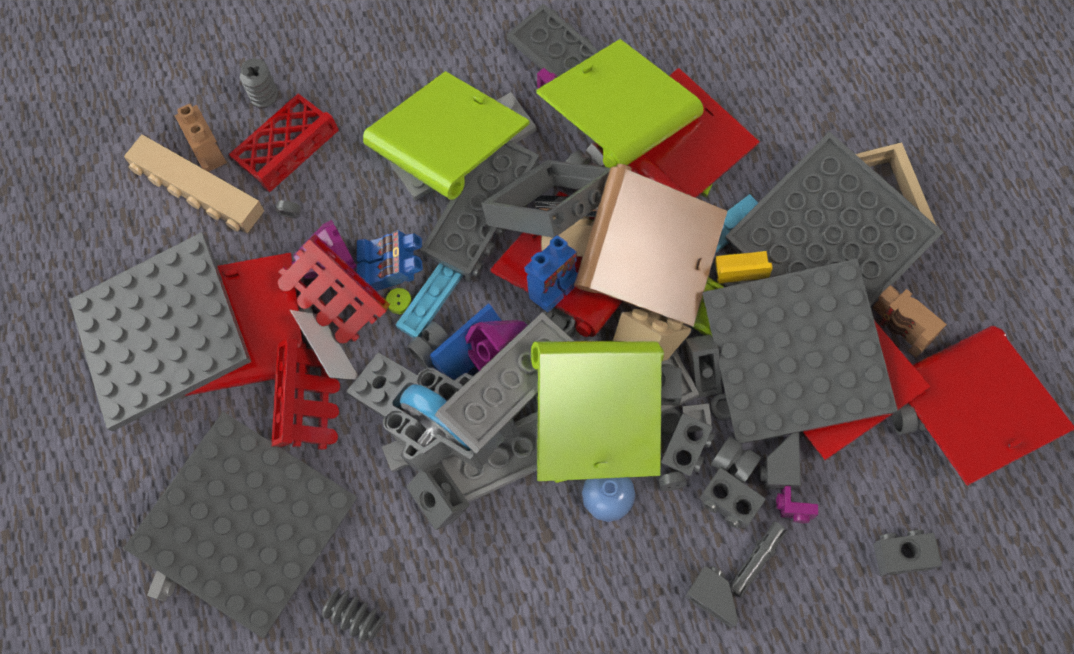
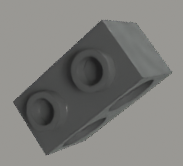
[661,413,715,476]
[700,467,766,530]

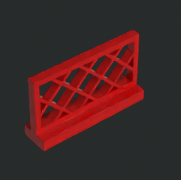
[229,93,339,193]

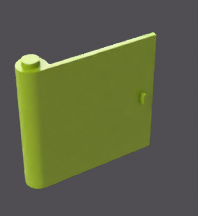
[536,39,703,168]
[363,71,530,200]
[531,341,664,481]

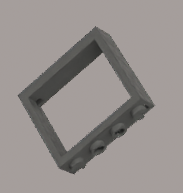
[481,160,610,238]

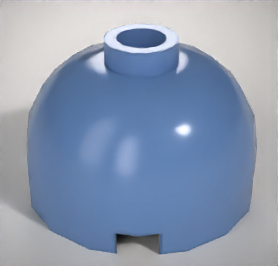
[582,477,636,522]

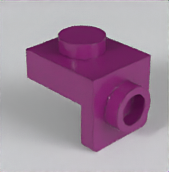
[776,486,818,523]

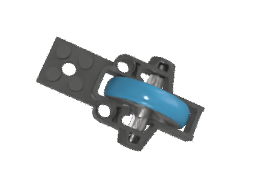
[346,352,505,473]

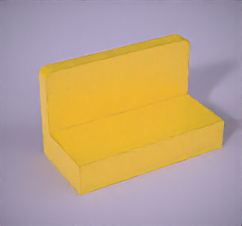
[715,251,773,283]

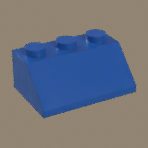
[430,303,502,380]

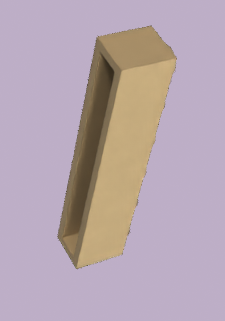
[124,134,264,233]

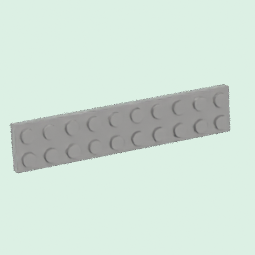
[441,350,699,503]

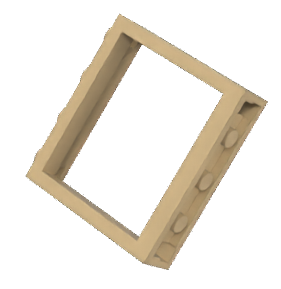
[856,142,937,226]

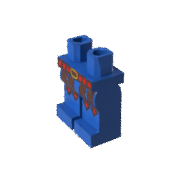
[357,230,423,291]
[524,235,578,312]

